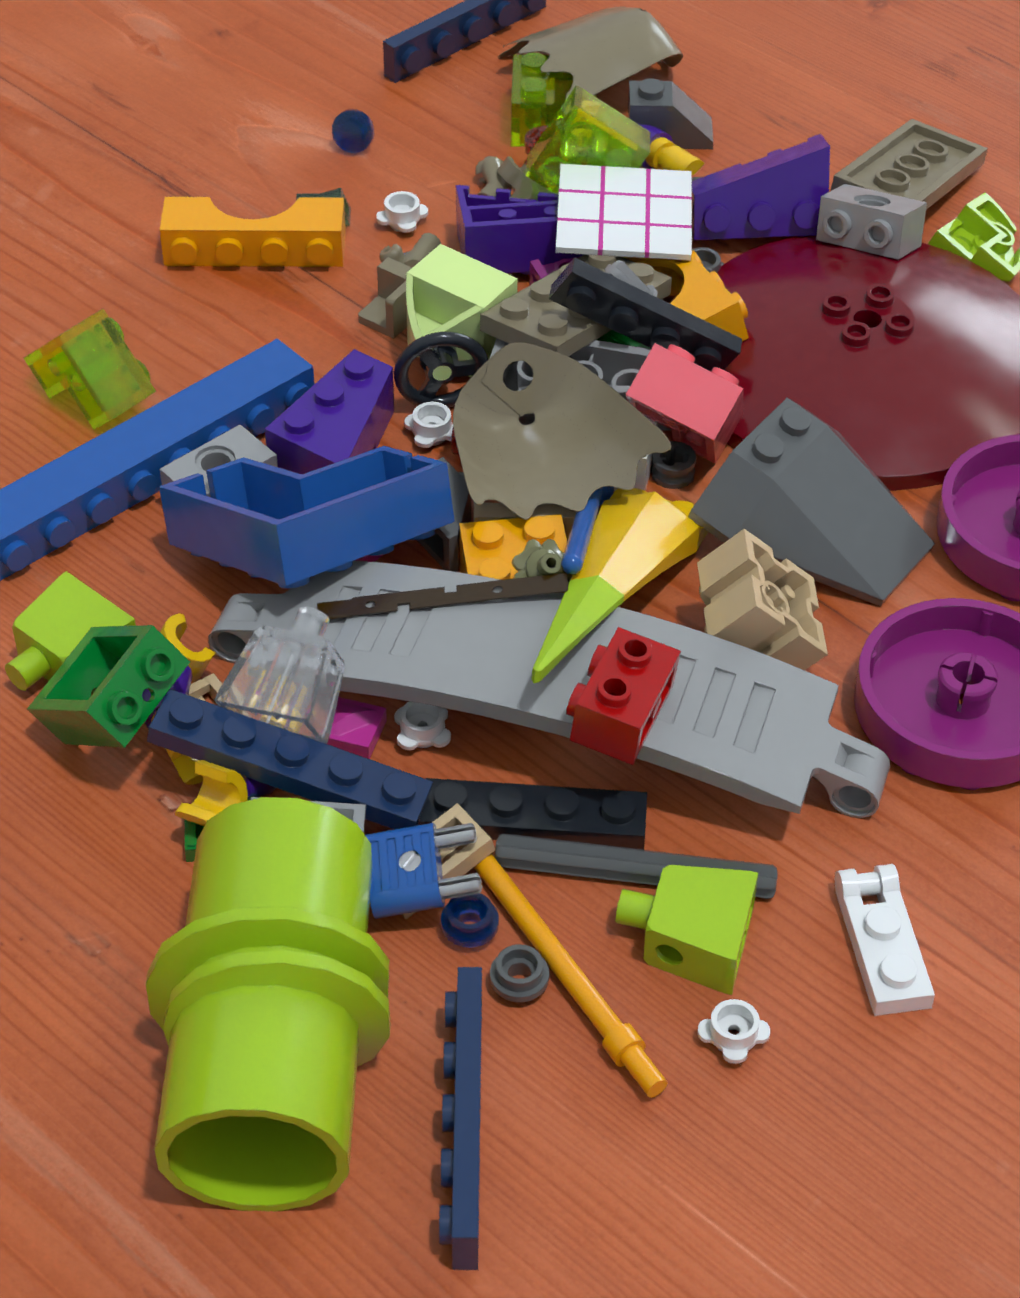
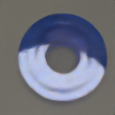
[441,893,499,948]

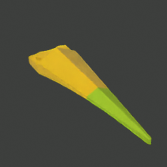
[531,488,708,683]

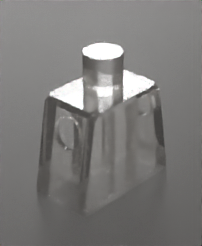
[214,606,345,744]

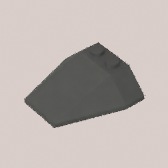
[688,398,935,606]

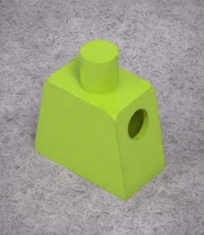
[5,571,136,691]
[615,865,758,995]

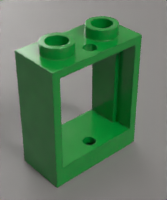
[27,625,190,748]

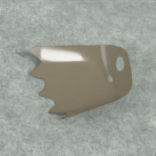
[498,6,684,103]
[453,342,671,520]

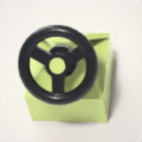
[394,244,518,408]

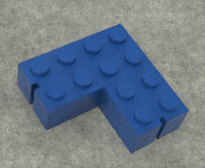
[159,446,455,588]

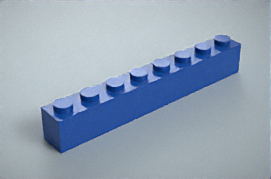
[0,338,315,581]

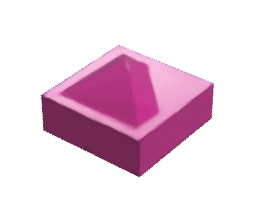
[317,696,387,759]

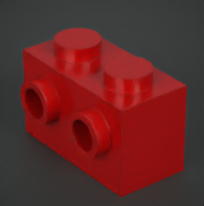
[566,627,681,765]

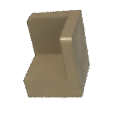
[358,257,412,339]

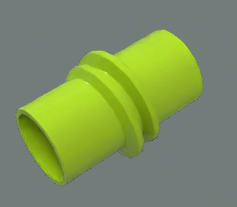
[146,797,391,1211]

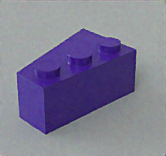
[691,134,830,240]
[456,185,584,275]
[265,349,395,475]

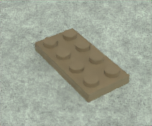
[831,119,988,210]
[480,254,672,356]

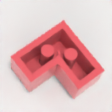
[626,343,744,464]

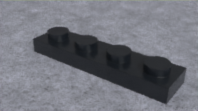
[549,258,742,371]
[420,778,647,850]

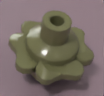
[512,539,572,584]

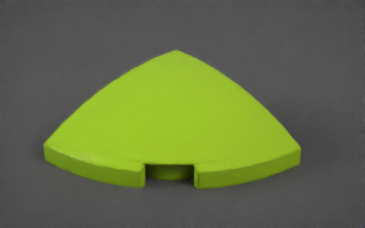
[928,192,1020,282]

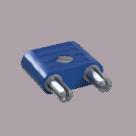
[366,823,482,919]

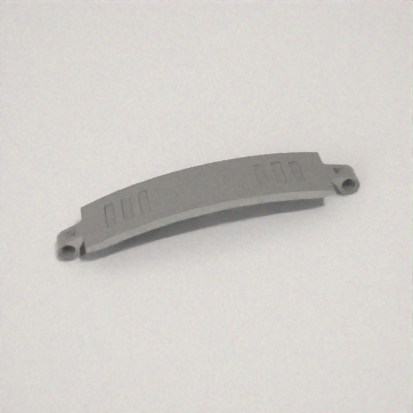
[208,561,890,818]

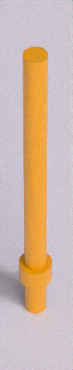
[474,853,668,1097]

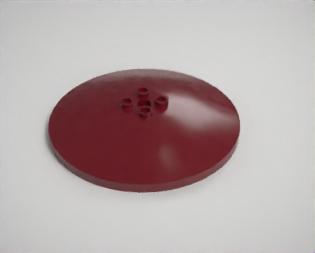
[716,235,1020,491]

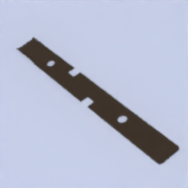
[317,573,568,621]

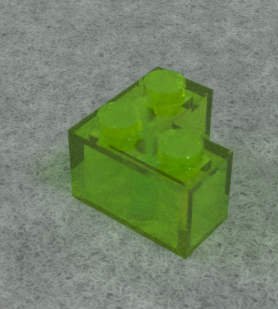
[511,52,597,147]
[525,85,650,194]
[23,308,156,429]

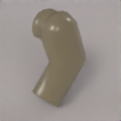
[475,156,512,196]
[379,233,441,268]

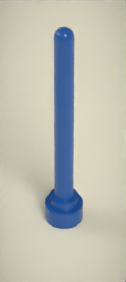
[561,486,615,574]

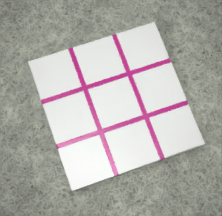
[556,164,692,260]

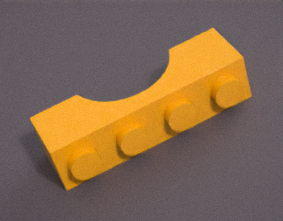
[160,197,346,267]
[621,250,749,342]

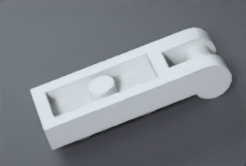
[834,864,935,1016]

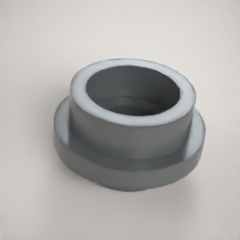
[490,944,549,1002]

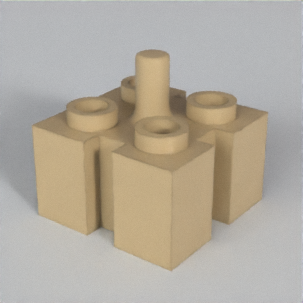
[697,529,828,670]

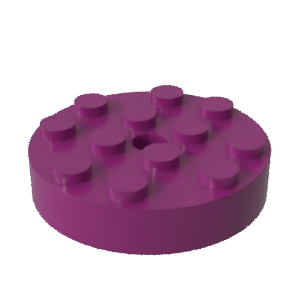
[936,434,1020,601]
[854,598,1020,790]

